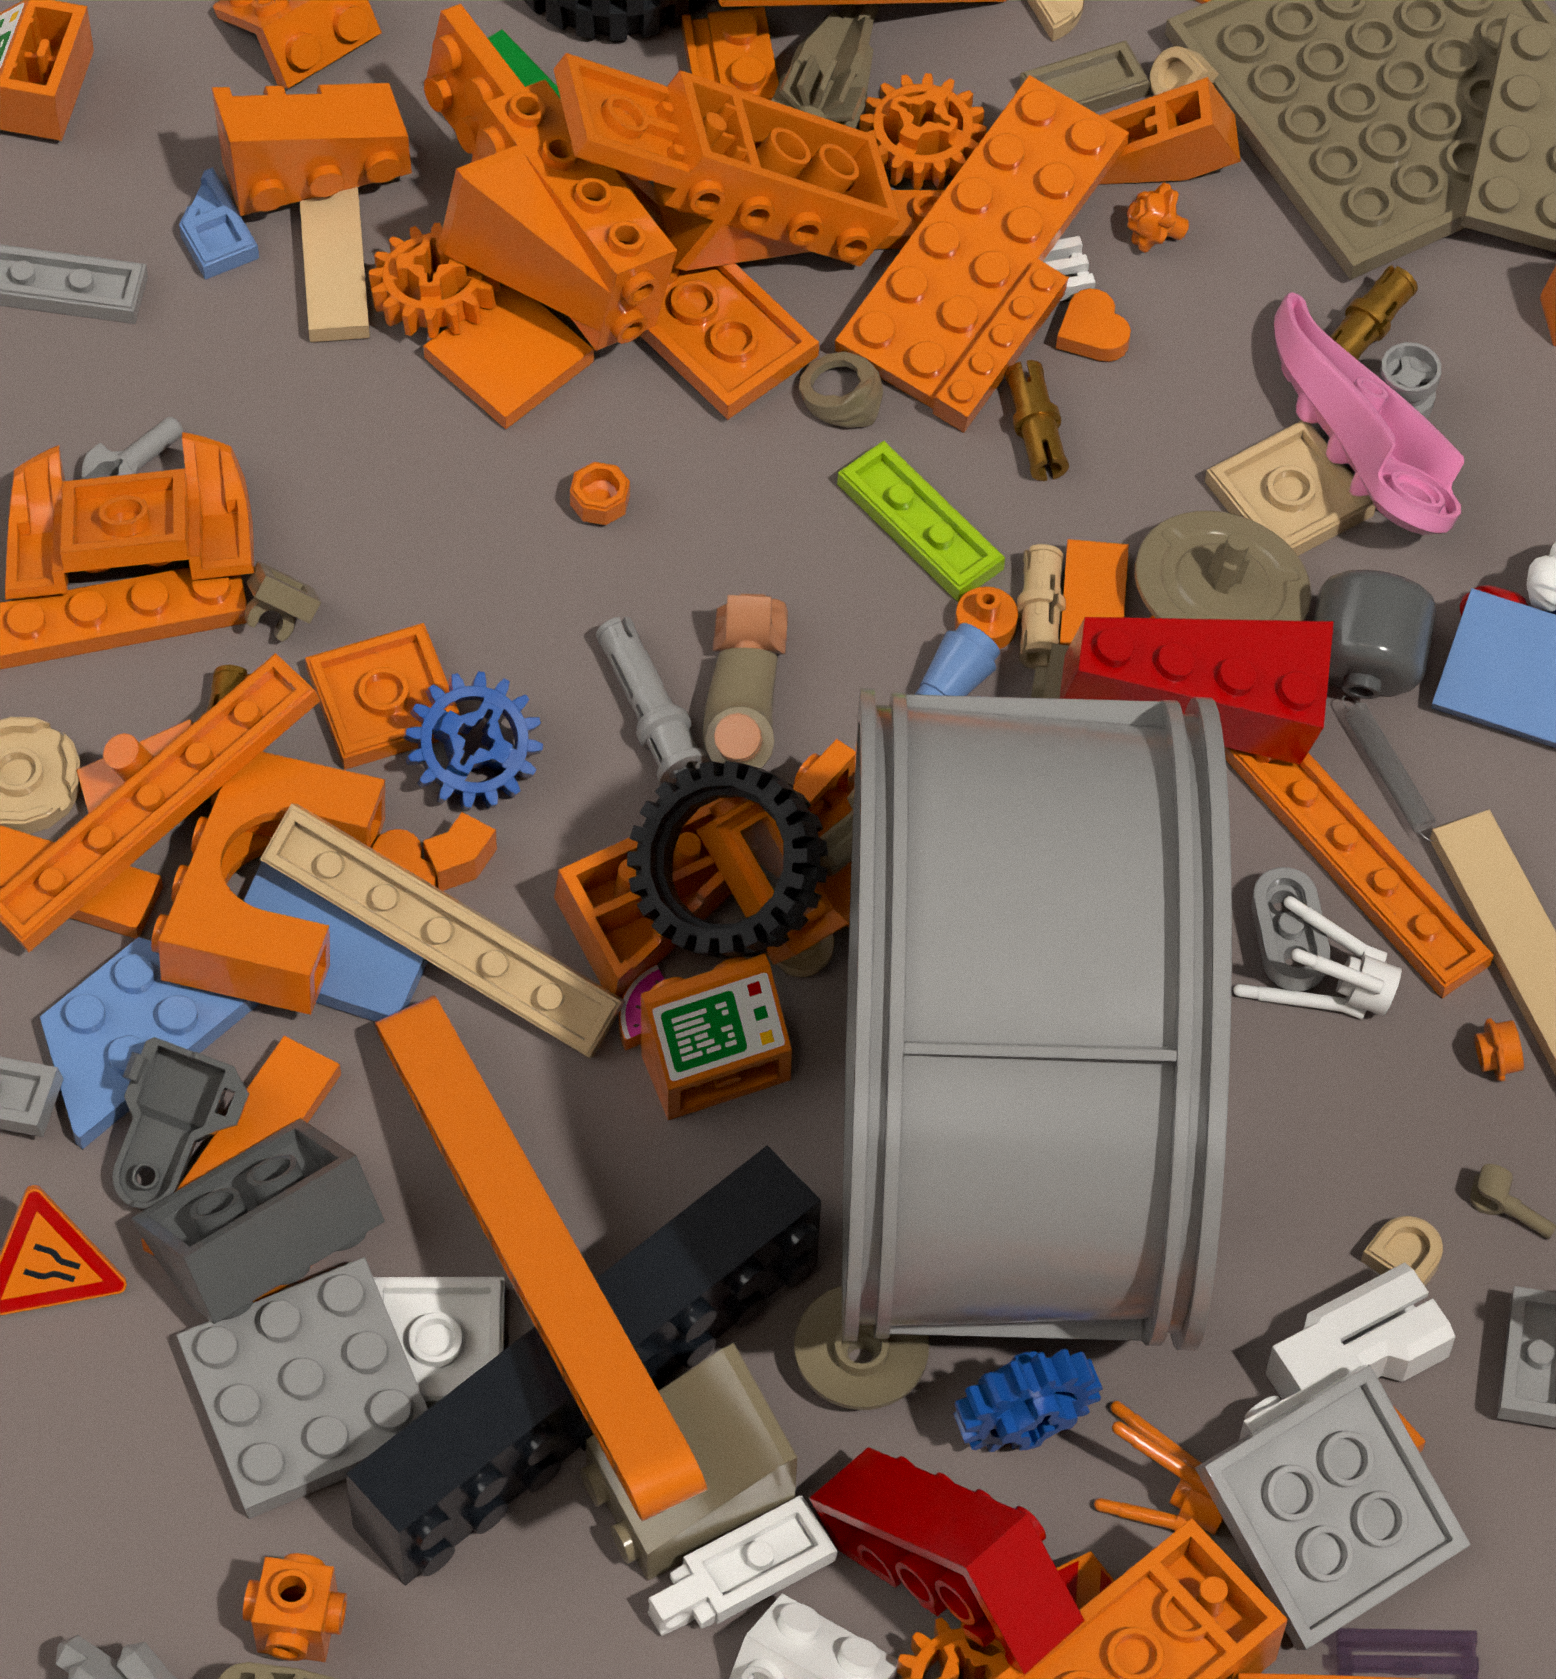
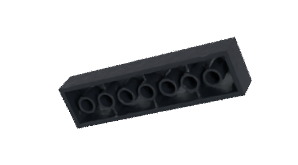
[346,1145,821,1586]

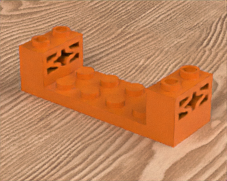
[995,1518,1288,1679]

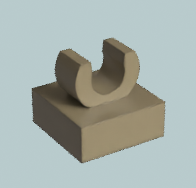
[244,561,321,642]

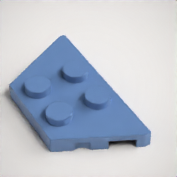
[40,937,260,1150]

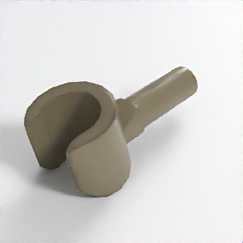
[1470,1164,1556,1240]

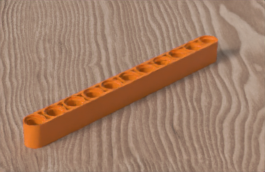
[375,995,708,1522]

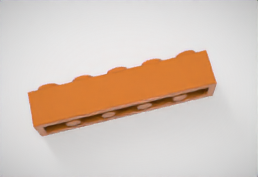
[932,258,1069,433]

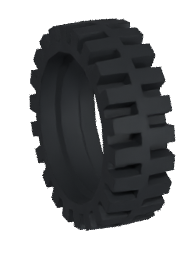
[627,761,828,959]

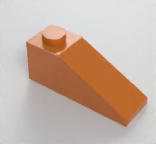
[1098,77,1241,185]

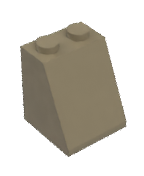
[580,1343,797,1581]

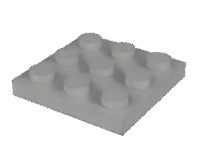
[176,1257,428,1519]
[1195,1364,1471,1650]

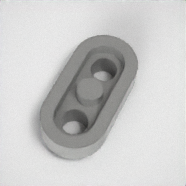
[1251,867,1330,991]

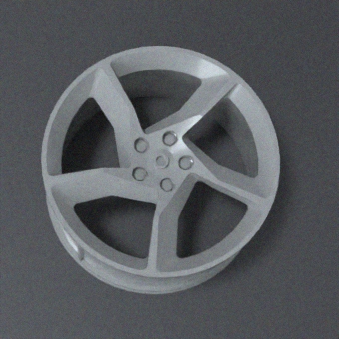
[842,688,1232,1350]

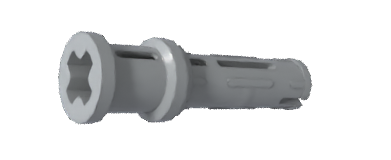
[596,616,711,785]

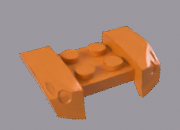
[5,432,254,600]

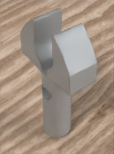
[82,417,184,479]

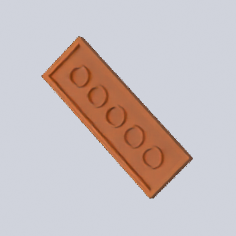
[835,75,1129,409]
[615,169,819,420]

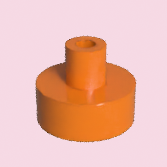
[955,587,1018,650]

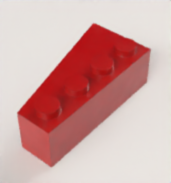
[1059,617,1334,765]
[809,1447,1085,1675]

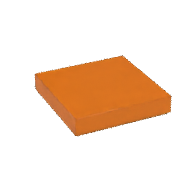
[423,285,594,429]
[305,623,463,770]

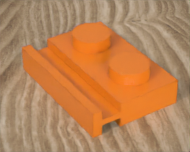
[682,7,779,100]

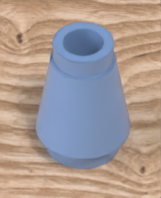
[914,623,1000,696]

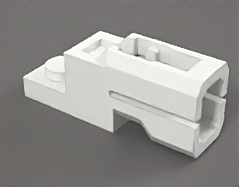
[1239,1263,1456,1440]

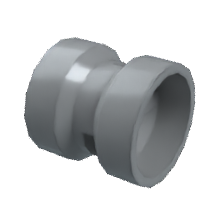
[1380,342,1441,419]

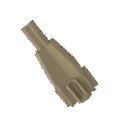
[771,4,880,129]

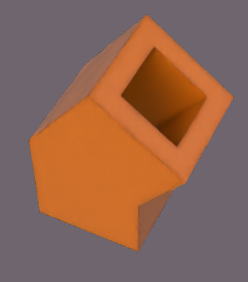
[423,812,497,891]

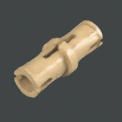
[1017,544,1066,669]

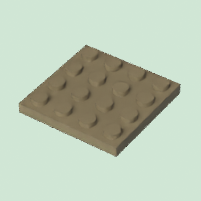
[1460,13,1556,252]

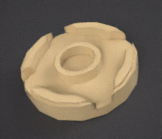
[0,717,81,834]

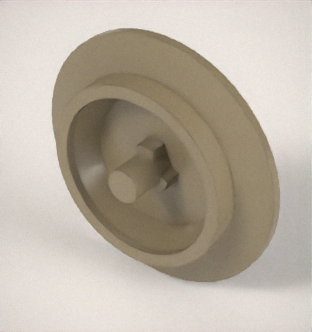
[1135,511,1311,621]

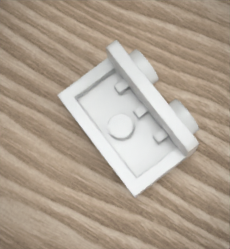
[729,1593,898,1679]

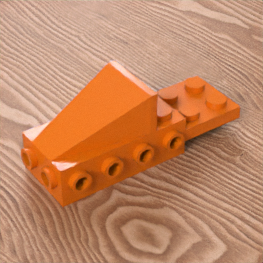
[424,3,677,351]
[553,53,900,271]

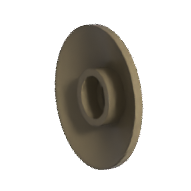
[794,1286,929,1410]

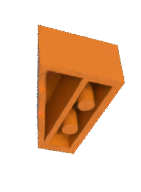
[211,83,412,216]
[554,798,761,998]

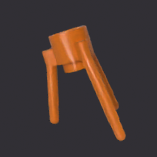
[1094,1401,1223,1535]

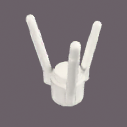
[1233,896,1402,1020]

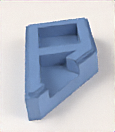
[179,167,259,280]

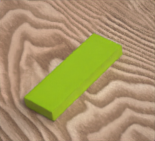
[837,441,1005,602]

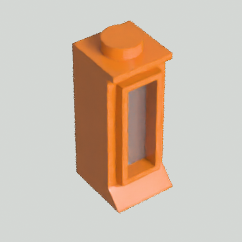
[696,797,849,965]

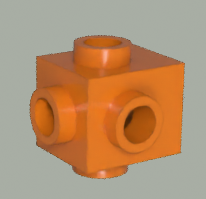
[243,1553,347,1662]

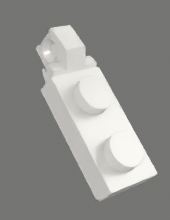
[647,1496,837,1636]

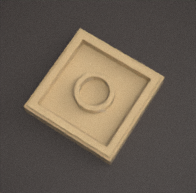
[1205,420,1376,556]

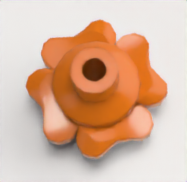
[1127,182,1189,253]

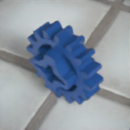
[403,671,543,811]
[953,1349,1103,1452]

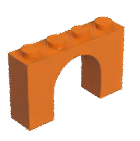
[151,752,385,1015]

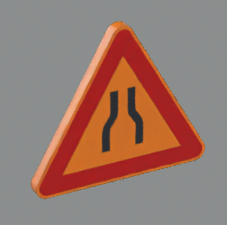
[0,1185,127,1315]

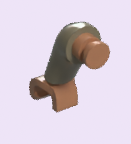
[702,594,788,768]

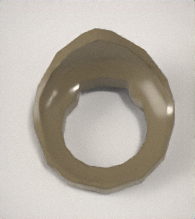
[799,352,883,428]

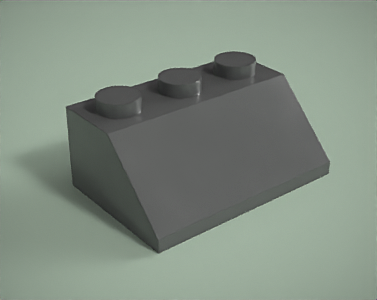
[132,1118,385,1324]

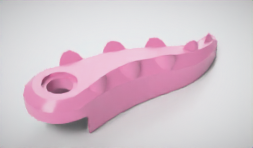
[1274,292,1464,535]

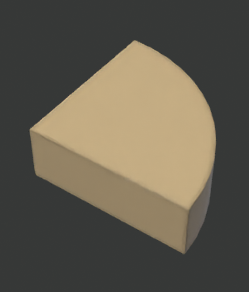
[1027,0,1084,42]

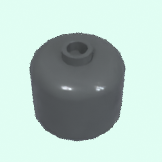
[1314,570,1436,699]

